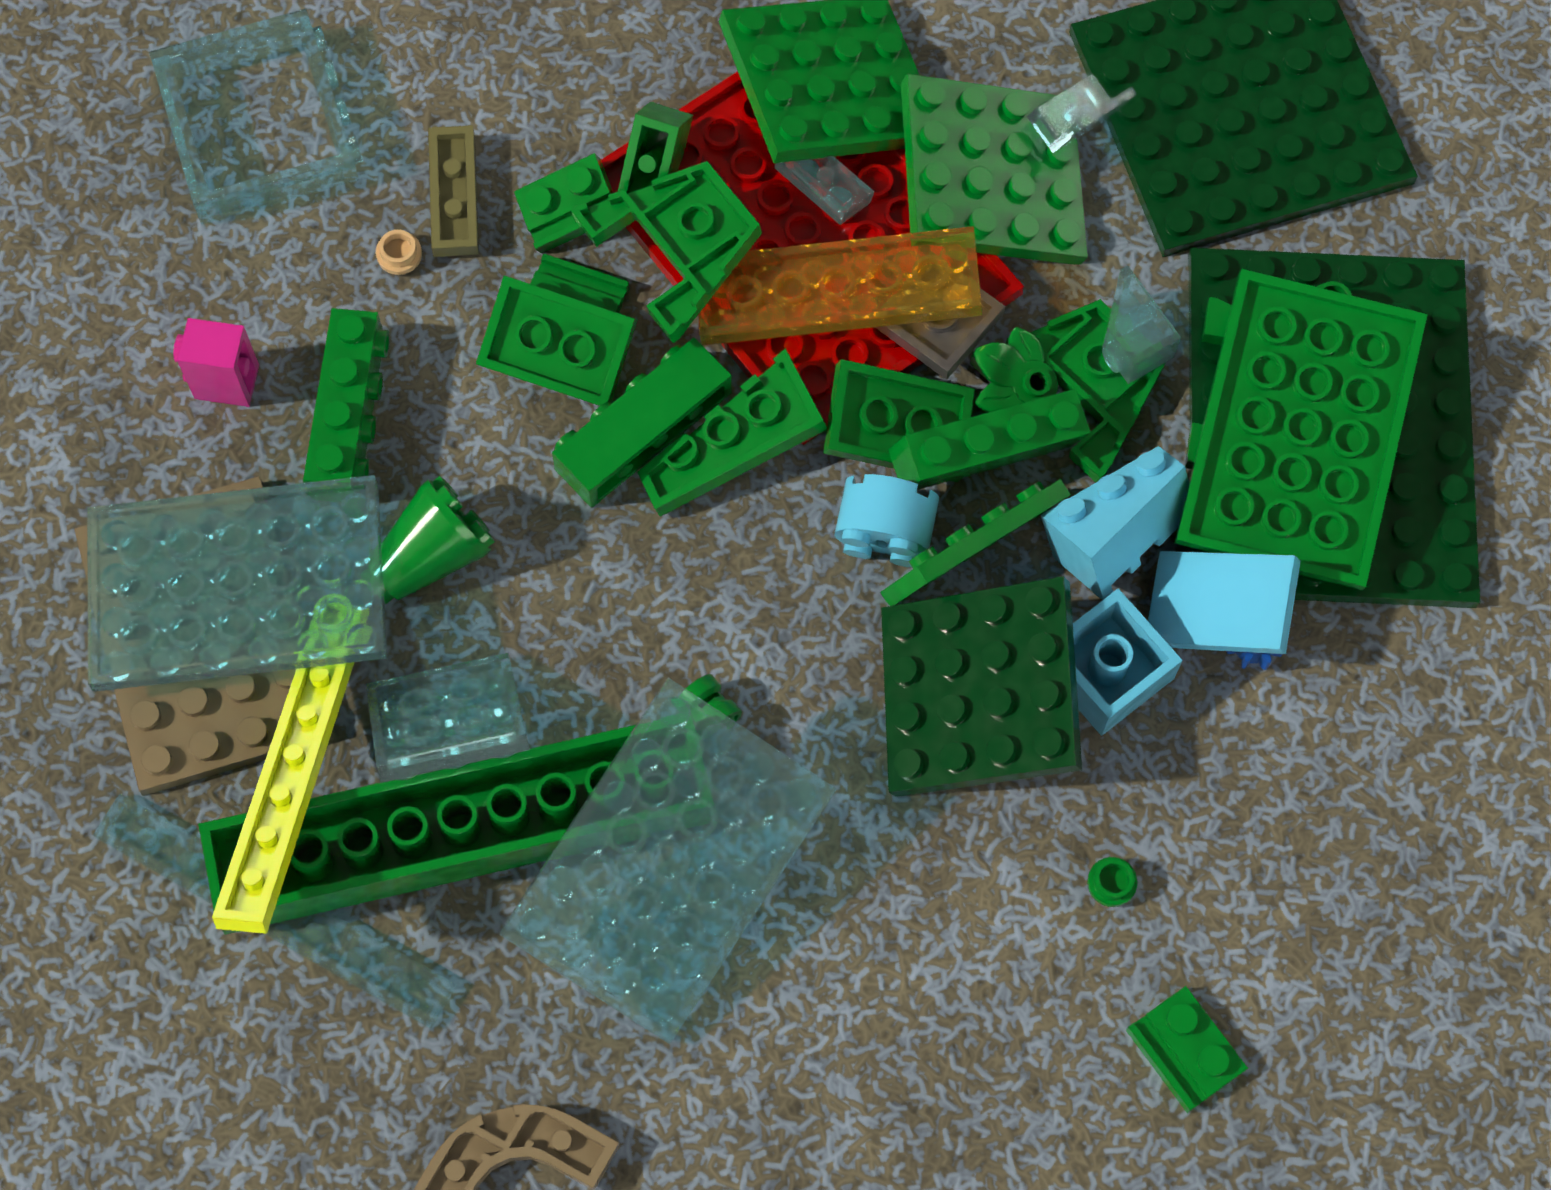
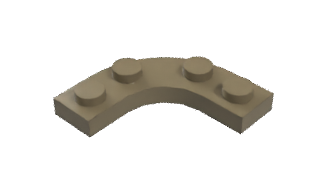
[414,1104,620,1190]

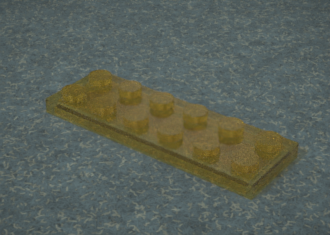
[699,226,982,345]

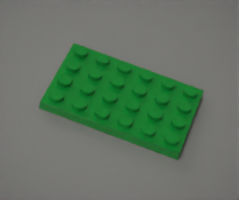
[1175,269,1428,590]

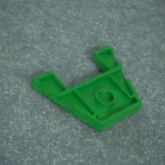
[570,161,762,343]
[970,299,1167,483]

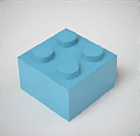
[1073,588,1183,736]

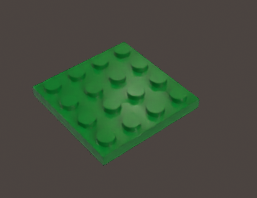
[718,0,919,163]
[901,74,1088,265]

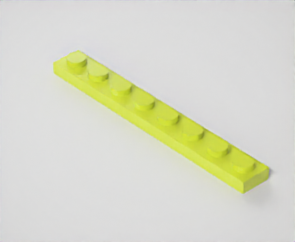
[212,598,370,934]

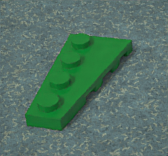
[637,348,828,517]
[880,479,1071,606]

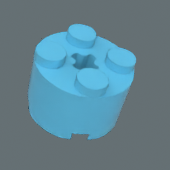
[834,474,939,567]

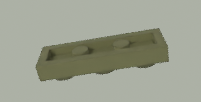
[428,125,479,257]

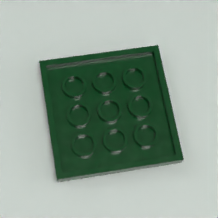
[881,576,1082,796]

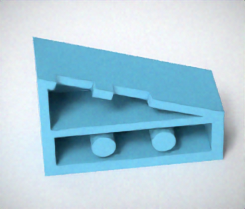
[1041,446,1189,600]

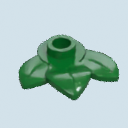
[973,327,1058,412]

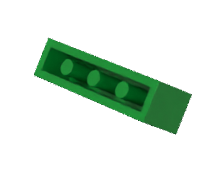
[552,337,732,508]
[888,389,1091,490]

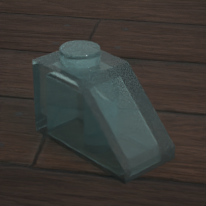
[1102,265,1181,384]

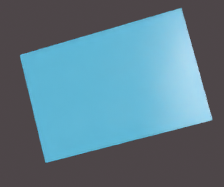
[1148,551,1301,654]

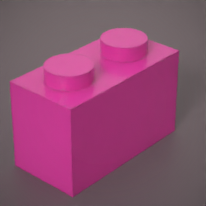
[173,318,259,407]

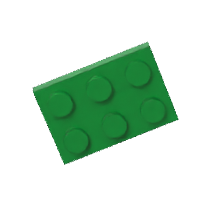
[476,275,638,406]
[823,359,975,482]

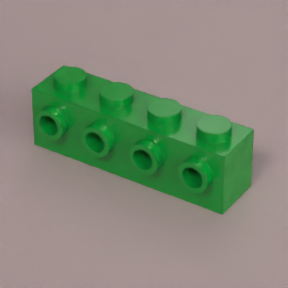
[303,308,389,506]

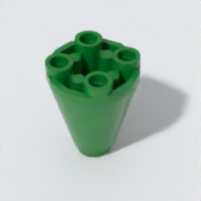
[361,475,495,605]

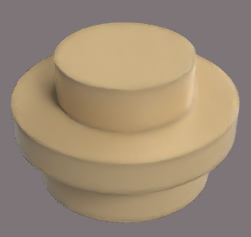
[376,229,422,275]

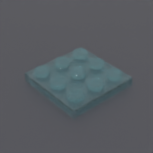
[366,653,530,783]

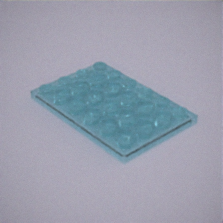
[87,475,387,692]
[499,677,837,1044]

